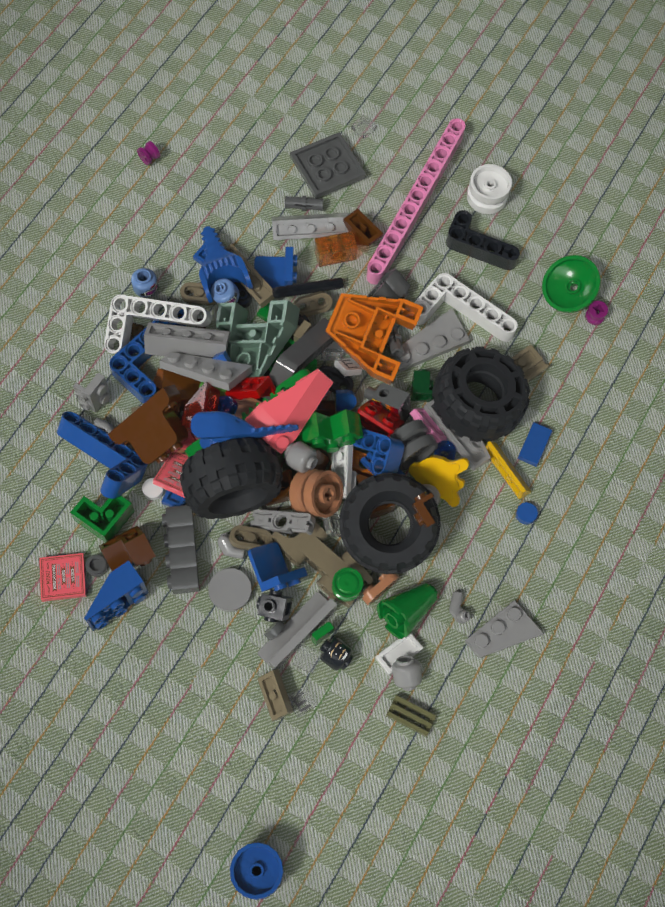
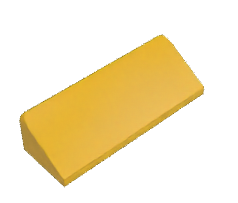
[486,441,531,499]

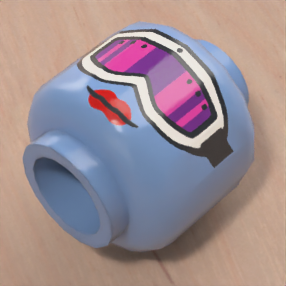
[131,268,158,298]
[211,278,240,305]

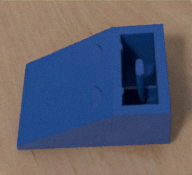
[84,561,148,631]

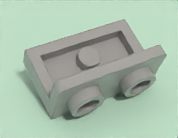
[73,373,110,413]

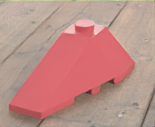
[245,369,333,454]

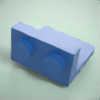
[254,247,297,289]
[248,542,308,592]

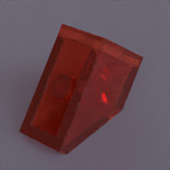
[182,382,220,430]

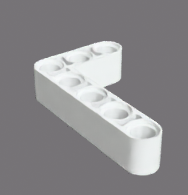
[414,273,518,342]
[104,295,212,354]

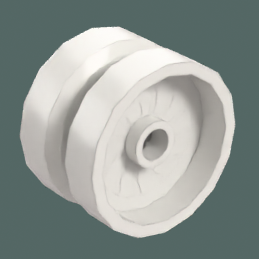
[467,164,512,214]

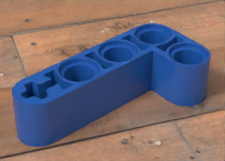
[353,428,404,475]

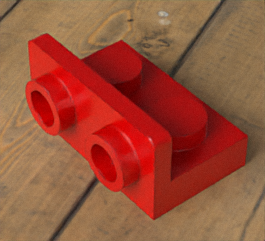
[225,376,276,400]

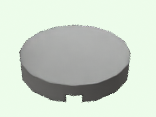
[208,568,252,612]

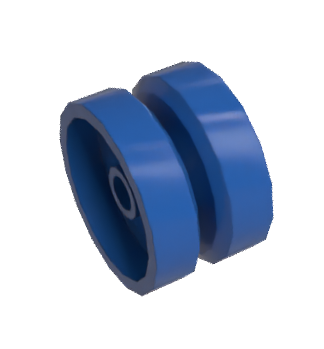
[230,842,283,900]

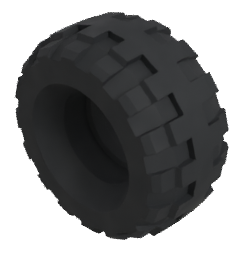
[432,347,530,442]
[180,437,283,519]
[339,473,441,574]

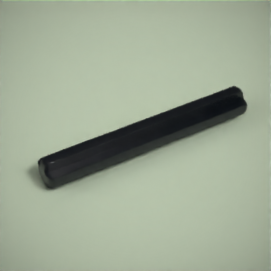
[272,278,344,299]

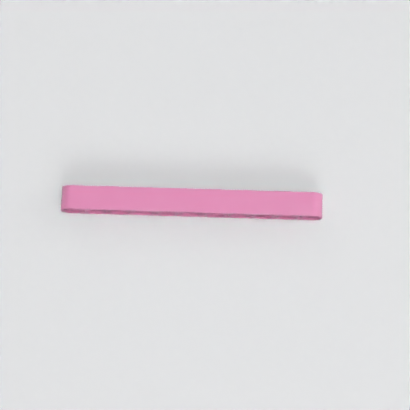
[366,118,466,285]

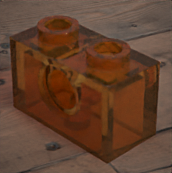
[314,231,358,267]

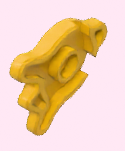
[409,455,470,507]

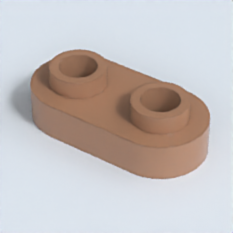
[362,574,400,606]

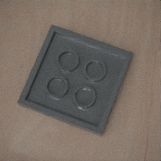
[290,132,366,198]

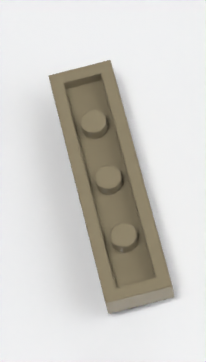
[225,244,275,308]

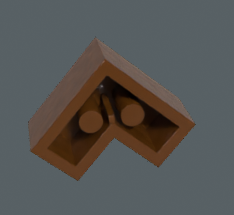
[99,525,156,571]

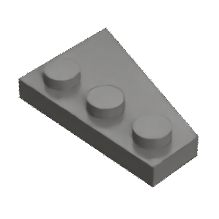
[465,600,544,659]

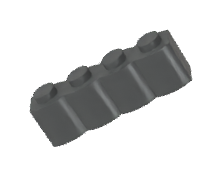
[367,268,411,299]
[162,505,200,594]

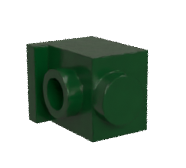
[411,369,433,402]

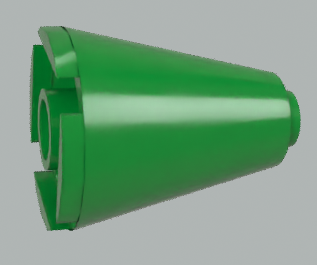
[377,583,437,639]

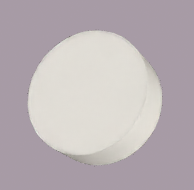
[142,478,164,500]

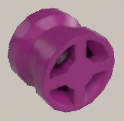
[137,141,160,165]
[585,301,608,325]

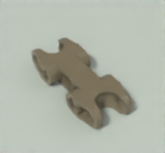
[271,511,374,608]

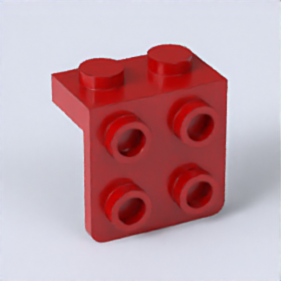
[357,400,404,436]

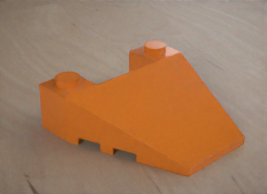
[325,293,424,385]

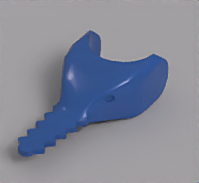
[199,226,253,304]
[191,411,299,449]

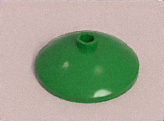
[542,255,601,313]

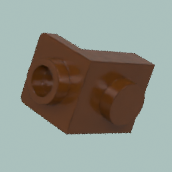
[412,492,435,528]

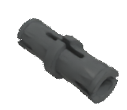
[285,196,323,211]
[387,323,404,359]

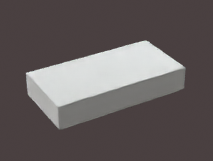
[375,633,423,676]

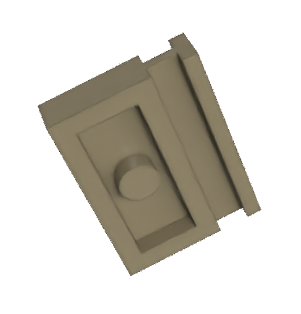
[512,345,549,382]

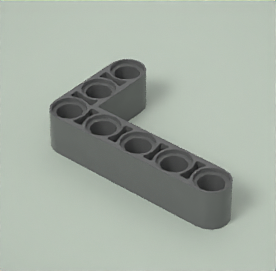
[261,318,335,400]

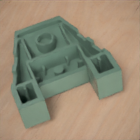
[216,300,300,378]

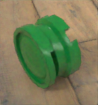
[332,568,363,602]

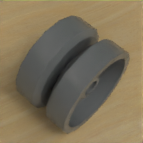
[389,419,438,471]

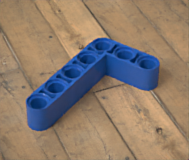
[109,309,186,404]
[57,411,148,499]

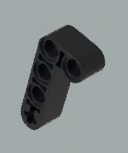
[446,210,520,270]

